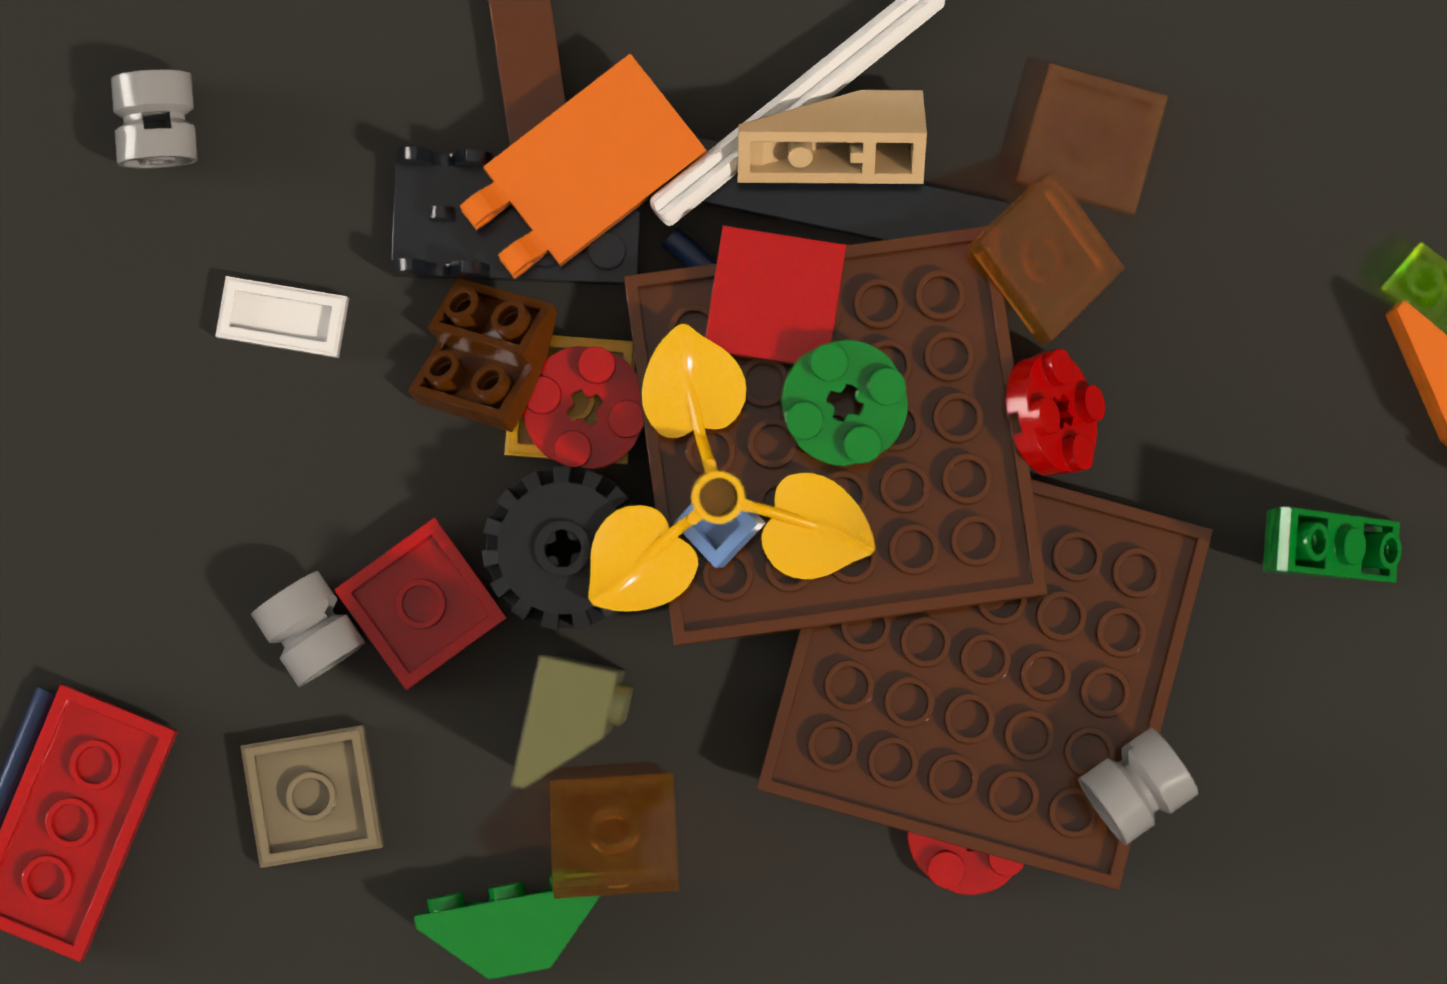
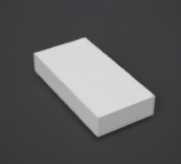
[215,276,349,359]

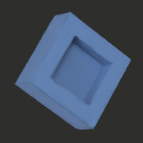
[673,504,765,568]

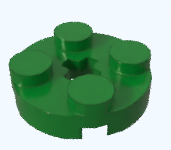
[781,339,908,466]

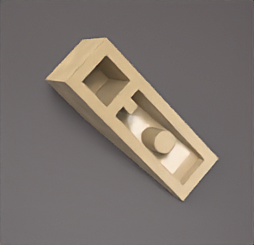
[737,90,927,184]

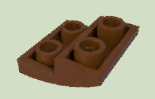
[408,278,557,432]

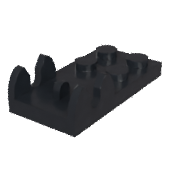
[391,146,641,285]

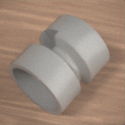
[111,70,198,169]
[251,571,366,687]
[1078,728,1198,845]

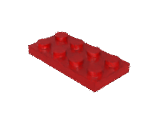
[0,684,179,962]

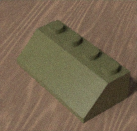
[512,654,634,788]

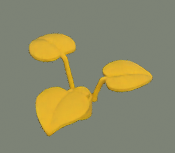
[588,324,875,612]

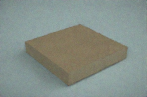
[240,725,384,868]

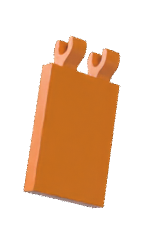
[460,54,707,279]

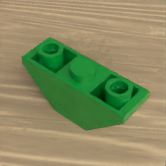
[1263,507,1402,583]
[414,870,603,979]

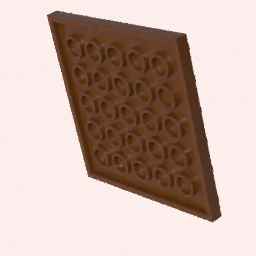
[624,225,1048,647]
[756,479,1213,890]

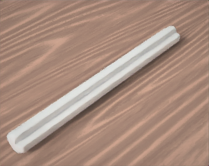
[650,0,945,226]

